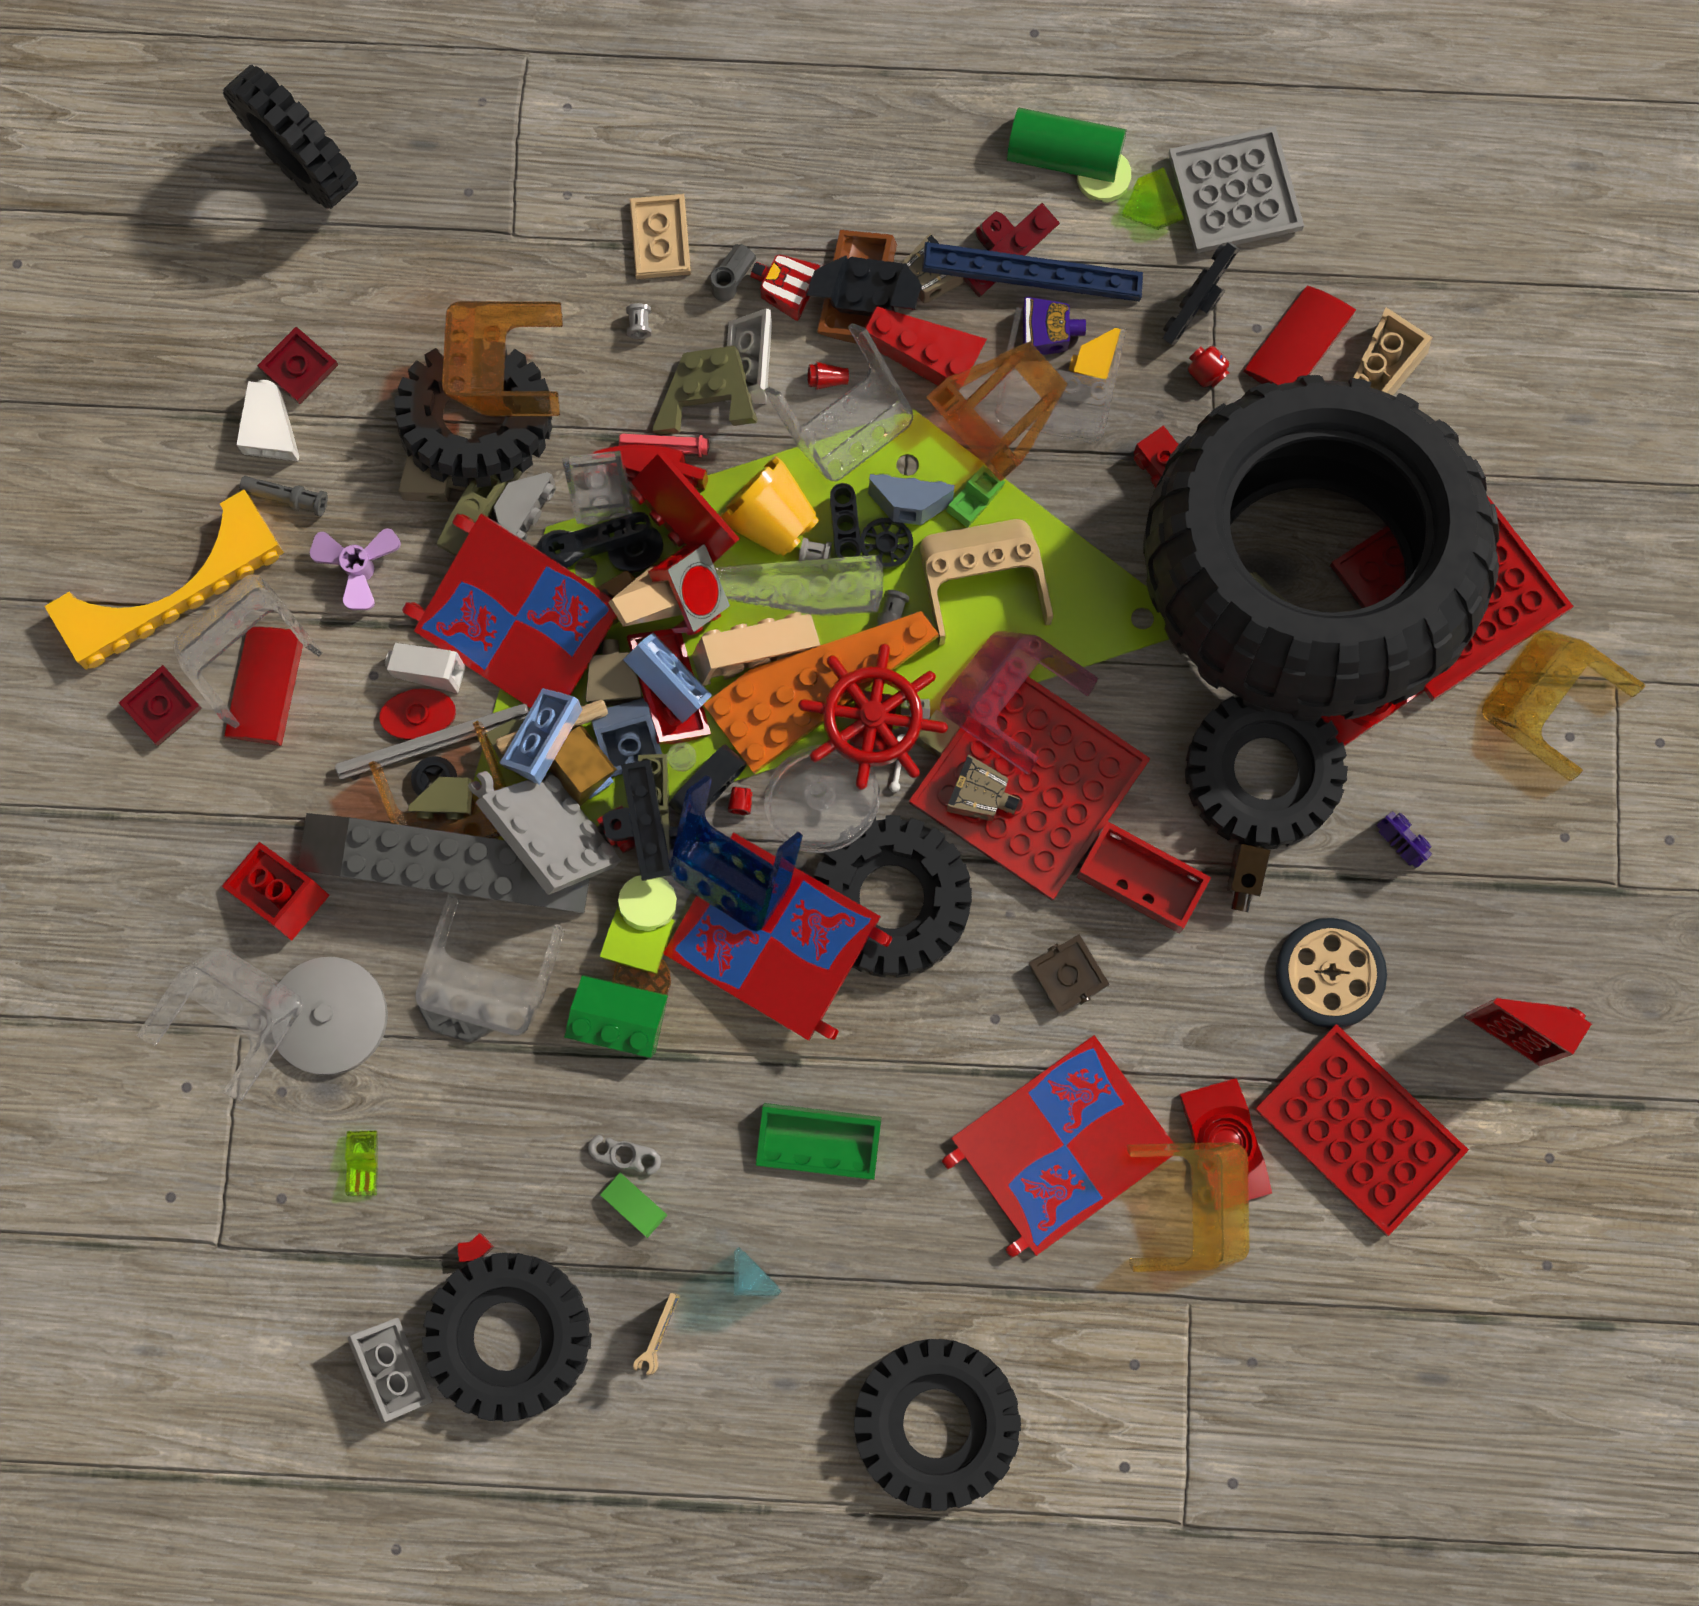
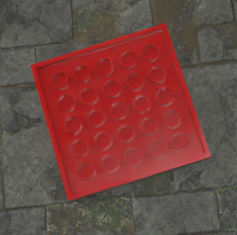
[1330,495,1574,701]
[909,662,1151,901]

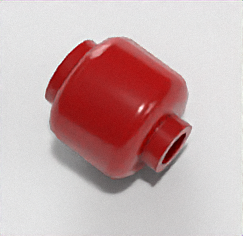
[1188,346,1230,388]

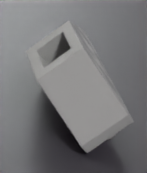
[494,472,556,541]

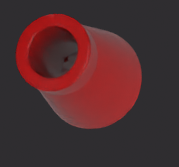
[807,362,849,390]

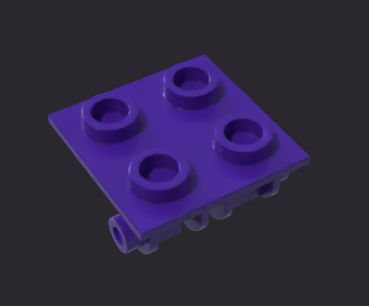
[1376,811,1432,868]

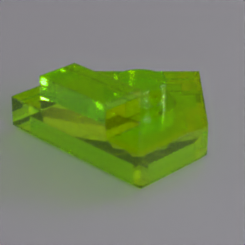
[1122,167,1184,230]

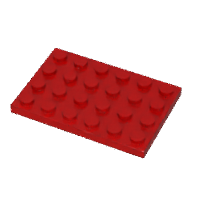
[1254,1024,1469,1237]

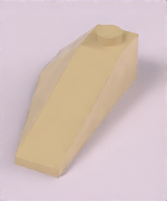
[608,565,682,627]

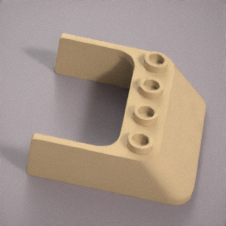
[920,519,1053,645]

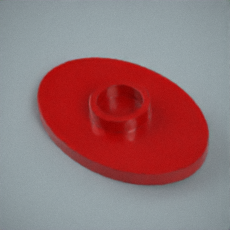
[379,688,456,740]

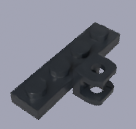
[1162,242,1240,345]
[602,759,672,881]

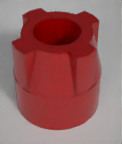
[728,787,753,815]

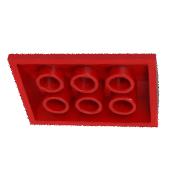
[629,450,740,564]
[1464,998,1592,1066]

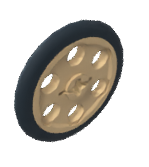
[1276,918,1387,1028]

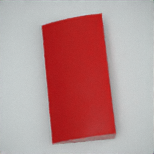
[1243,285,1356,385]
[224,627,305,746]

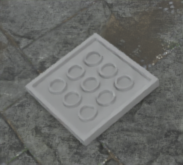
[1168,126,1304,254]

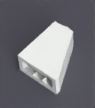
[236,380,299,461]
[385,643,466,694]

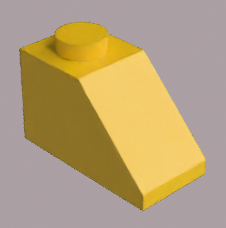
[1068,328,1121,390]

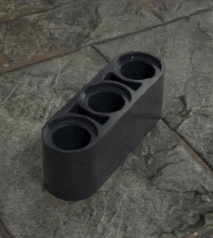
[830,483,861,570]
[669,744,747,824]

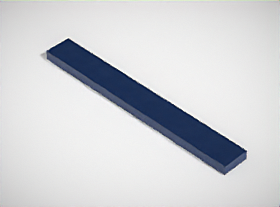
[922,242,1143,302]

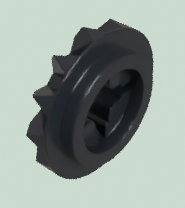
[411,756,457,796]

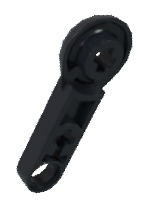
[535,512,653,568]

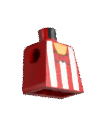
[750,254,820,321]

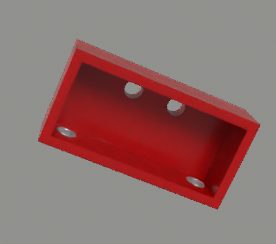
[1076,821,1211,934]

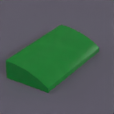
[756,1103,882,1180]

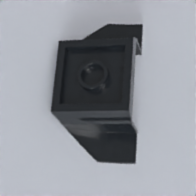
[807,256,922,316]

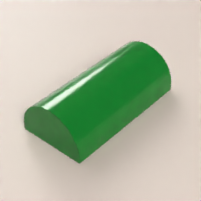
[1007,107,1127,183]

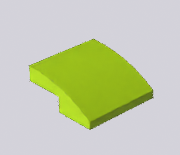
[600,907,675,975]

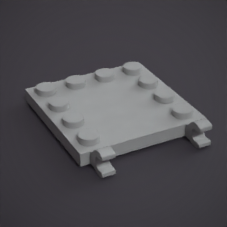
[468,771,622,895]

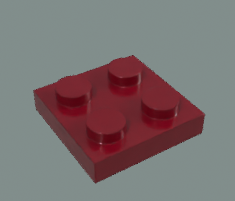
[257,327,338,404]
[118,665,202,746]

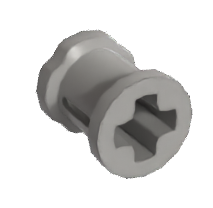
[626,303,652,339]
[799,537,832,568]

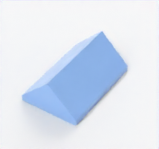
[623,633,712,723]
[500,688,583,785]

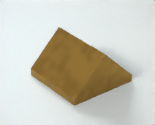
[549,725,617,806]

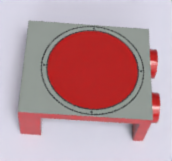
[648,544,730,635]

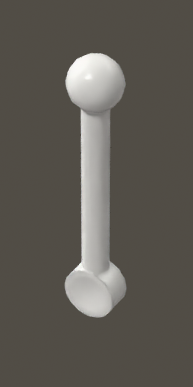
[889,734,905,792]

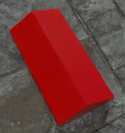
[627,629,711,745]

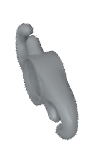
[588,1135,661,1175]

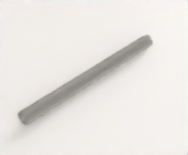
[335,704,529,780]

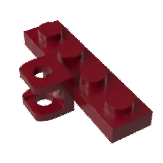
[963,203,1060,297]

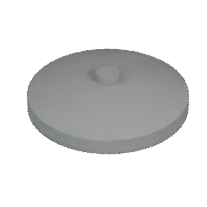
[268,957,388,1075]

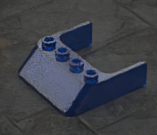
[670,775,803,931]

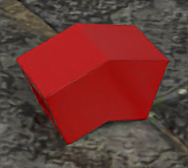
[457,1233,494,1263]

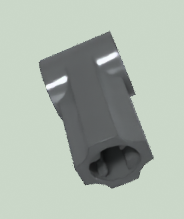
[711,244,756,301]

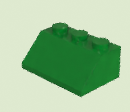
[564,975,668,1058]

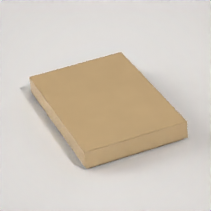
[629,194,691,279]

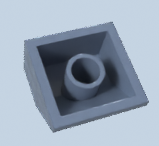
[592,698,662,777]

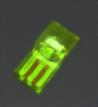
[345,1131,378,1196]

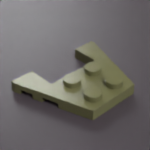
[653,346,757,436]

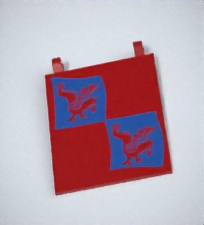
[402,514,617,708]
[663,832,892,1041]
[942,1035,1179,1258]

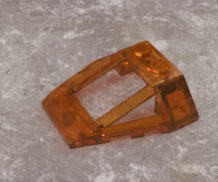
[926,341,1068,482]

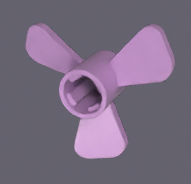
[310,528,401,610]

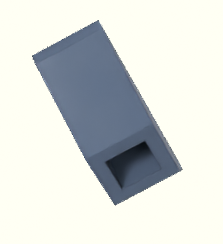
[868,474,955,525]

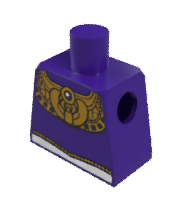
[1023,297,1086,358]

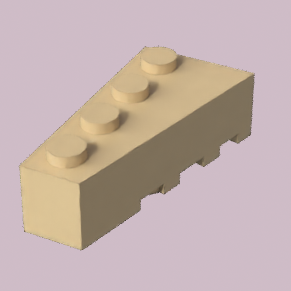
[1354,307,1432,395]
[692,612,820,686]

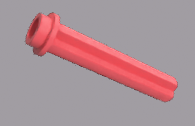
[618,434,709,458]

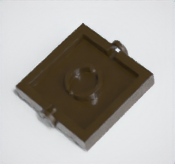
[1028,934,1110,1015]

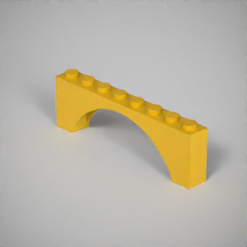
[44,490,284,670]

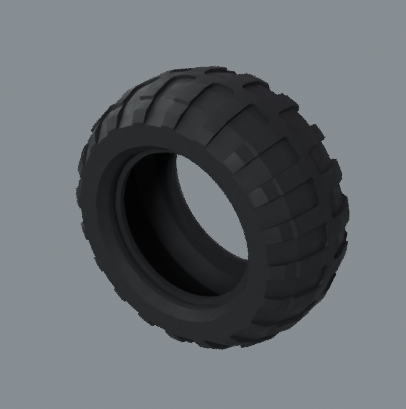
[1143,375,1500,721]

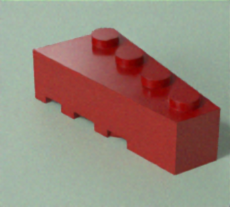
[857,306,987,395]

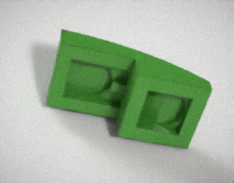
[946,465,1005,528]
[600,1173,667,1238]

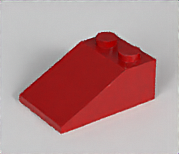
[221,842,330,941]

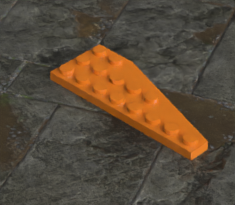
[703,611,939,774]

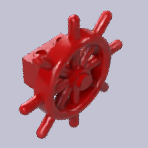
[798,644,948,790]

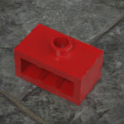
[1133,425,1179,488]

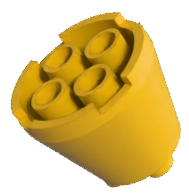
[719,456,819,556]

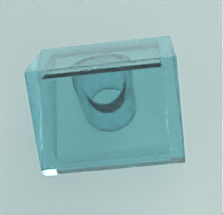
[734,1247,783,1296]

